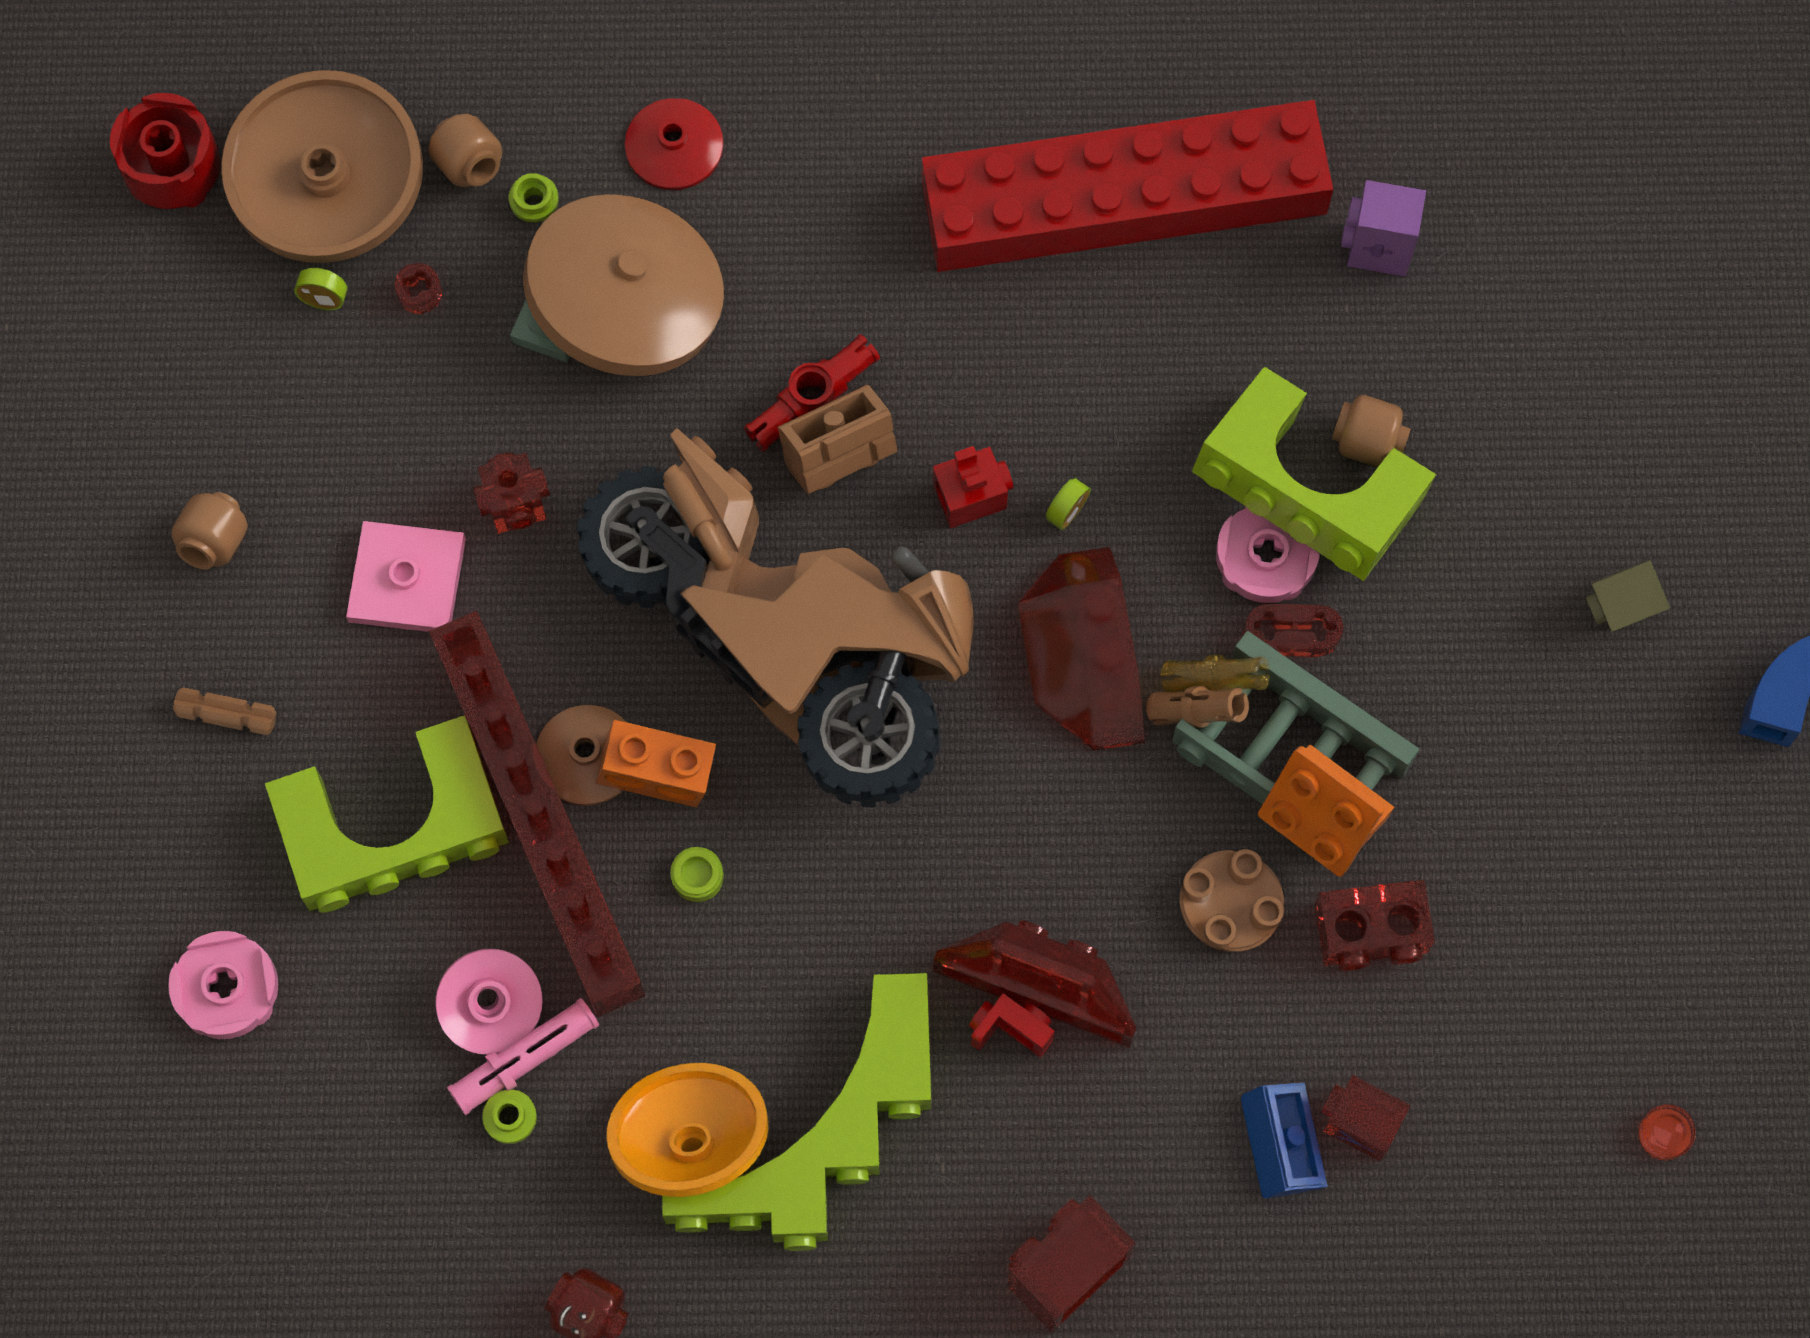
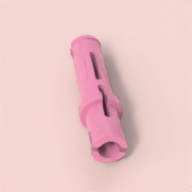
[447,998,599,1116]

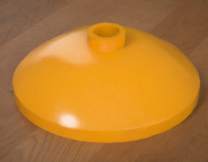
[607,1063,768,1197]

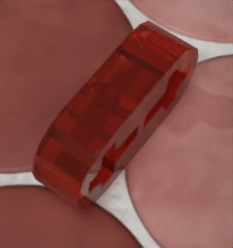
[1244,604,1344,657]

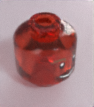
[545,1268,630,1338]

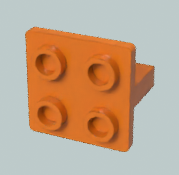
[1258,744,1395,877]

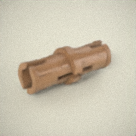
[1146,686,1249,728]

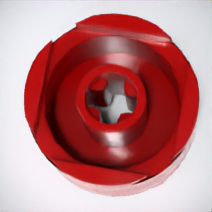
[110,93,220,209]

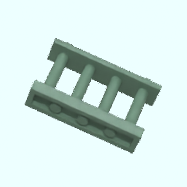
[1172,631,1419,804]

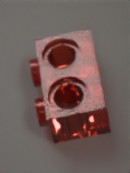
[1314,880,1435,971]

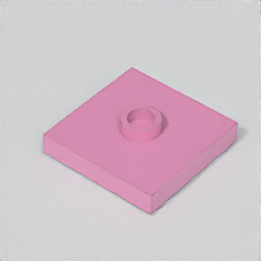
[346,521,466,635]

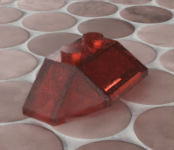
[1018,547,1145,751]
[933,921,1137,1048]

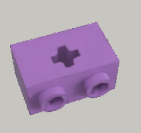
[1341,180,1426,277]

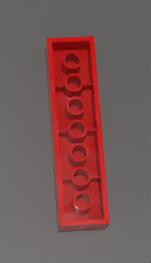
[922,100,1334,272]

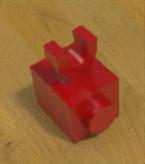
[932,446,1013,528]

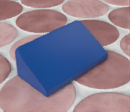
[1241,1082,1328,1198]

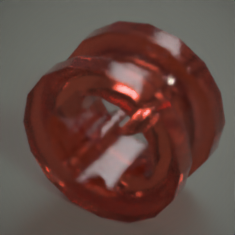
[394,263,442,314]

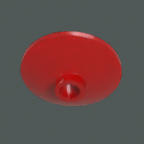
[625,98,723,190]

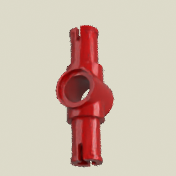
[743,334,880,452]

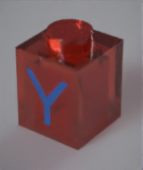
[1321,1075,1411,1162]

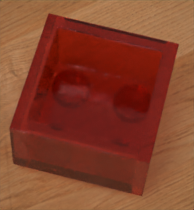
[1007,1195,1136,1333]

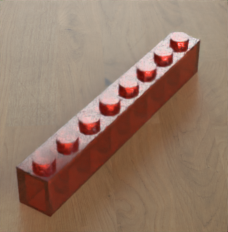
[429,611,645,1017]

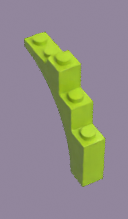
[662,973,931,1251]

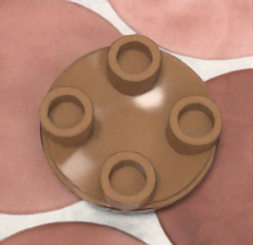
[1179,849,1284,952]

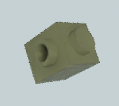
[1586,559,1670,632]

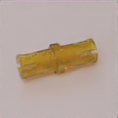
[1161,654,1270,693]

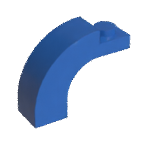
[1738,636,1810,747]

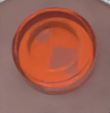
[1639,1104,1696,1161]

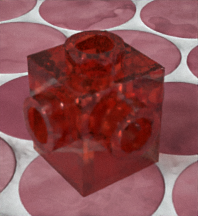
[473,453,550,534]

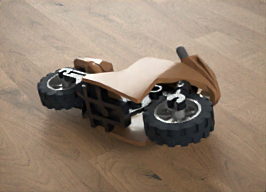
[577,428,974,807]

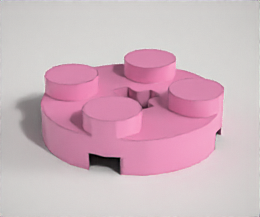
[1216,507,1320,603]
[169,931,278,1039]

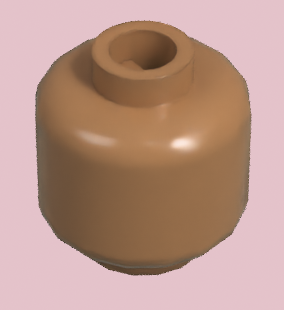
[428,113,502,188]
[1331,395,1411,468]
[171,492,248,569]

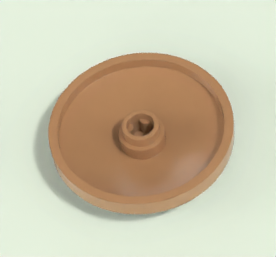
[222,70,423,263]
[523,194,724,376]

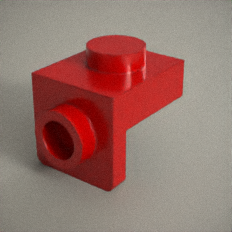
[969,993,1055,1058]

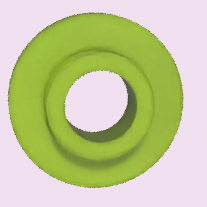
[509,173,559,222]
[482,1090,537,1144]

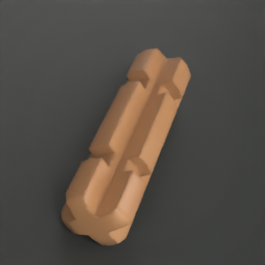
[173,687,276,735]

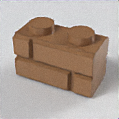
[778,385,898,494]

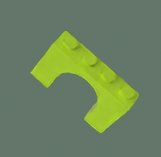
[1192,366,1436,581]
[265,715,509,912]

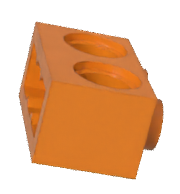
[596,719,716,808]

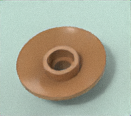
[535,705,626,806]

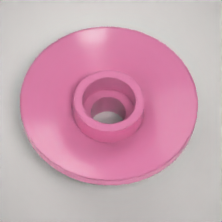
[435,949,543,1055]

